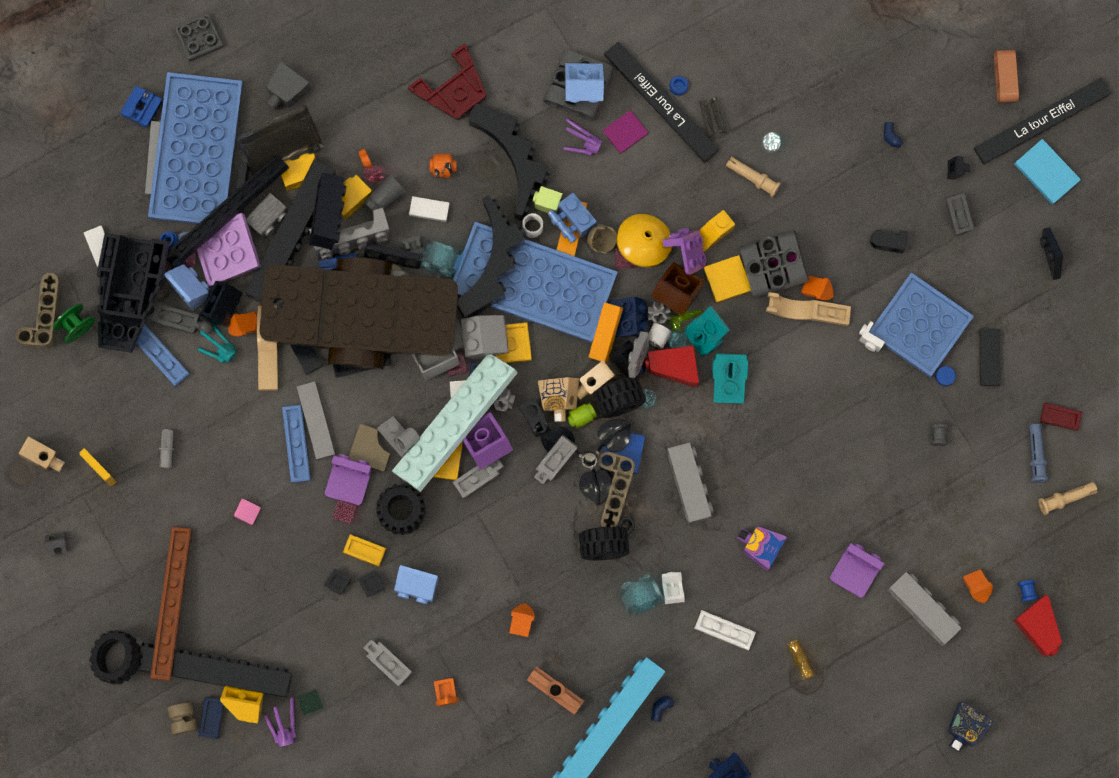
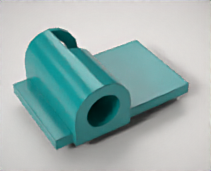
[684,306,730,357]
[712,353,748,404]

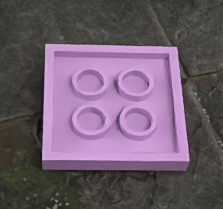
[197,213,261,288]

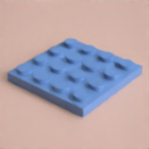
[869,273,974,377]

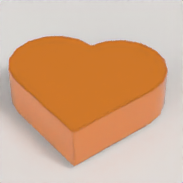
[358,148,374,172]

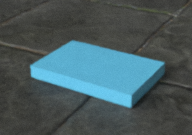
[1014,139,1081,205]

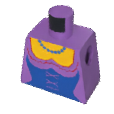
[737,526,787,571]

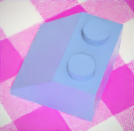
[565,63,604,103]
[164,264,210,311]
[394,565,439,605]

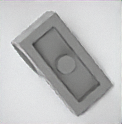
[378,416,420,458]

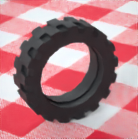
[89,630,141,684]

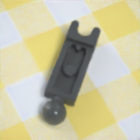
[146,301,213,334]

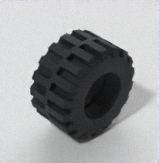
[593,378,646,418]
[376,484,426,535]
[579,527,629,561]

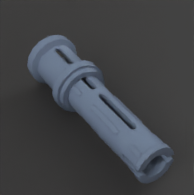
[1029,424,1049,483]

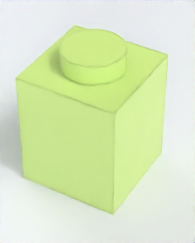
[532,186,563,213]

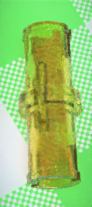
[787,639,815,680]

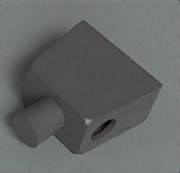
[266,62,311,110]

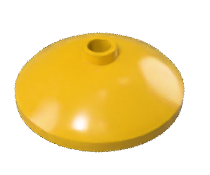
[617,214,672,268]

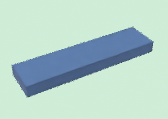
[136,324,190,387]
[282,405,311,483]

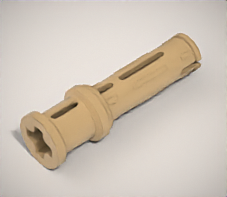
[726,156,781,198]
[1038,482,1097,515]

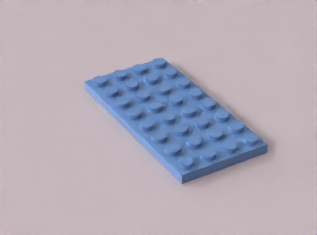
[148,72,243,224]
[453,222,618,343]

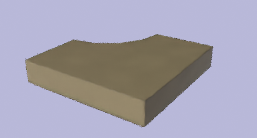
[349,424,391,472]

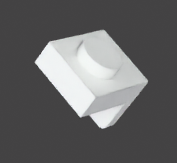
[859,321,885,352]
[662,572,685,604]

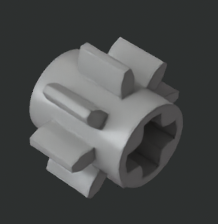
[648,302,671,324]
[493,388,515,412]

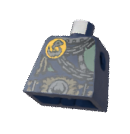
[947,702,994,752]

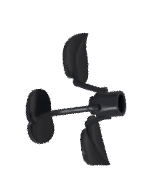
[541,419,631,505]

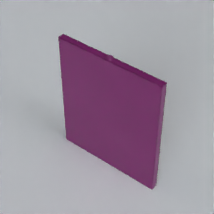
[602,110,649,154]

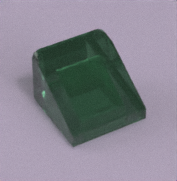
[297,690,323,716]

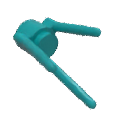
[197,323,237,363]

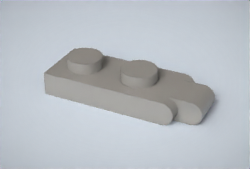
[628,332,649,378]
[534,435,578,484]
[452,459,504,499]
[363,640,412,687]

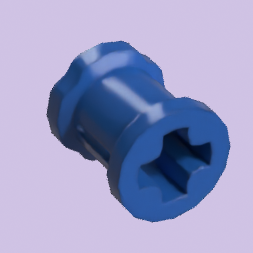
[1018,580,1039,602]

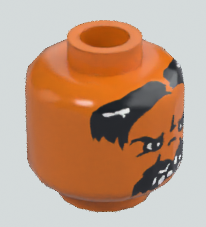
[430,153,457,178]

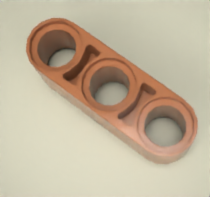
[994,50,1019,103]

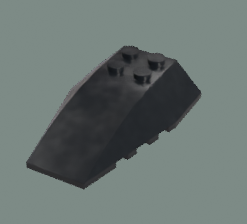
[97,233,170,353]

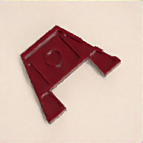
[408,43,486,120]

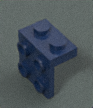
[607,296,649,338]

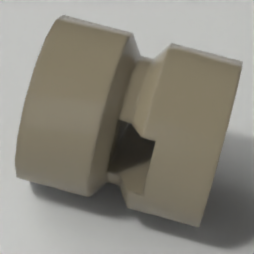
[167,702,198,735]

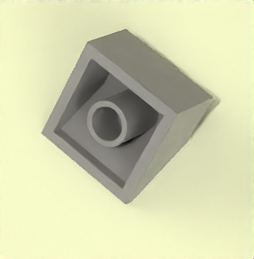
[461,315,509,360]

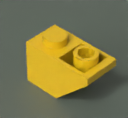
[281,153,316,192]

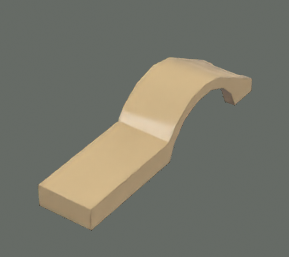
[766,292,851,326]
[257,305,278,391]

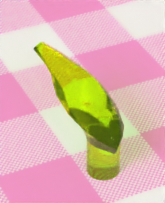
[668,310,703,332]

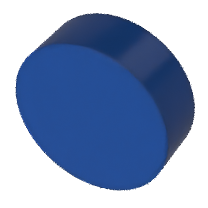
[669,76,688,96]
[935,366,956,386]

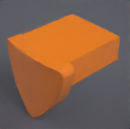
[801,276,834,301]
[228,311,257,337]
[963,569,993,603]
[509,603,535,637]
[434,678,459,706]

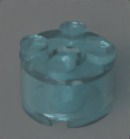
[420,240,463,278]
[619,574,664,616]

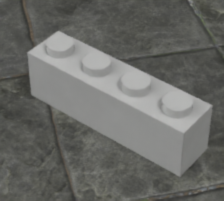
[667,442,714,525]
[887,572,961,646]

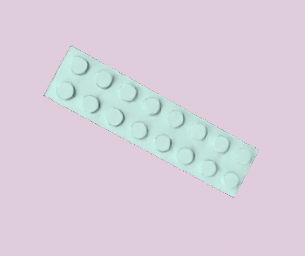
[392,354,518,492]

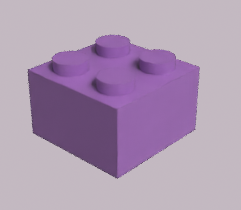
[463,412,513,470]

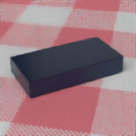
[198,697,224,739]

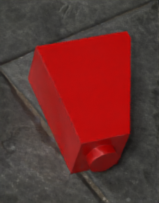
[644,346,699,387]
[1013,595,1062,657]

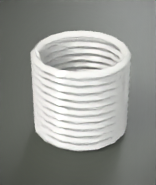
[522,213,543,238]
[648,323,672,349]

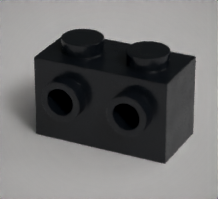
[200,281,243,327]

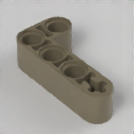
[15,273,62,349]
[599,452,635,527]

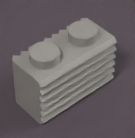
[246,193,288,239]

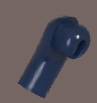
[651,696,674,722]

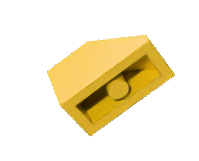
[341,175,372,220]
[700,210,735,252]
[220,686,264,724]

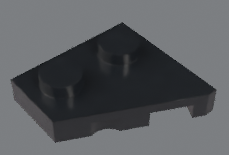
[1040,227,1063,280]

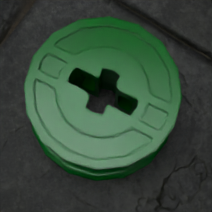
[53,304,95,344]

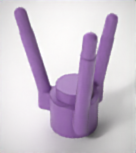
[563,118,602,156]
[264,698,296,747]

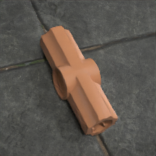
[527,666,584,715]

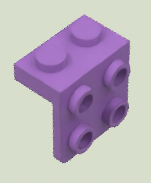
[663,228,706,275]
[325,454,372,506]
[830,543,884,598]

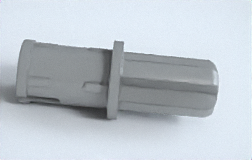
[159,429,174,468]

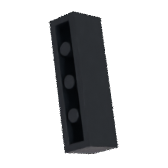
[309,172,346,250]

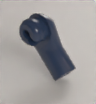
[884,122,903,148]

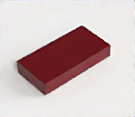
[1040,403,1082,431]

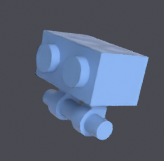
[548,193,597,243]

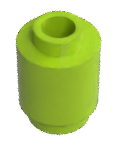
[567,403,597,429]

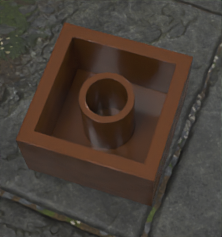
[651,262,706,316]

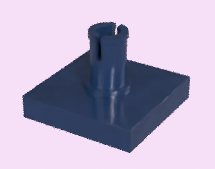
[708,752,751,778]

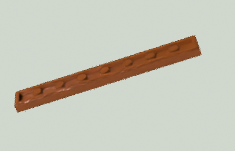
[150,527,192,682]

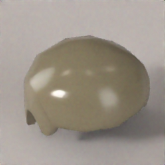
[587,224,617,254]

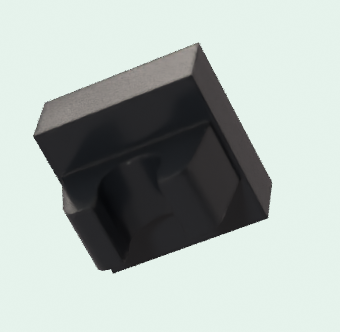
[947,156,970,180]

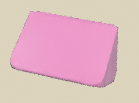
[234,498,261,525]

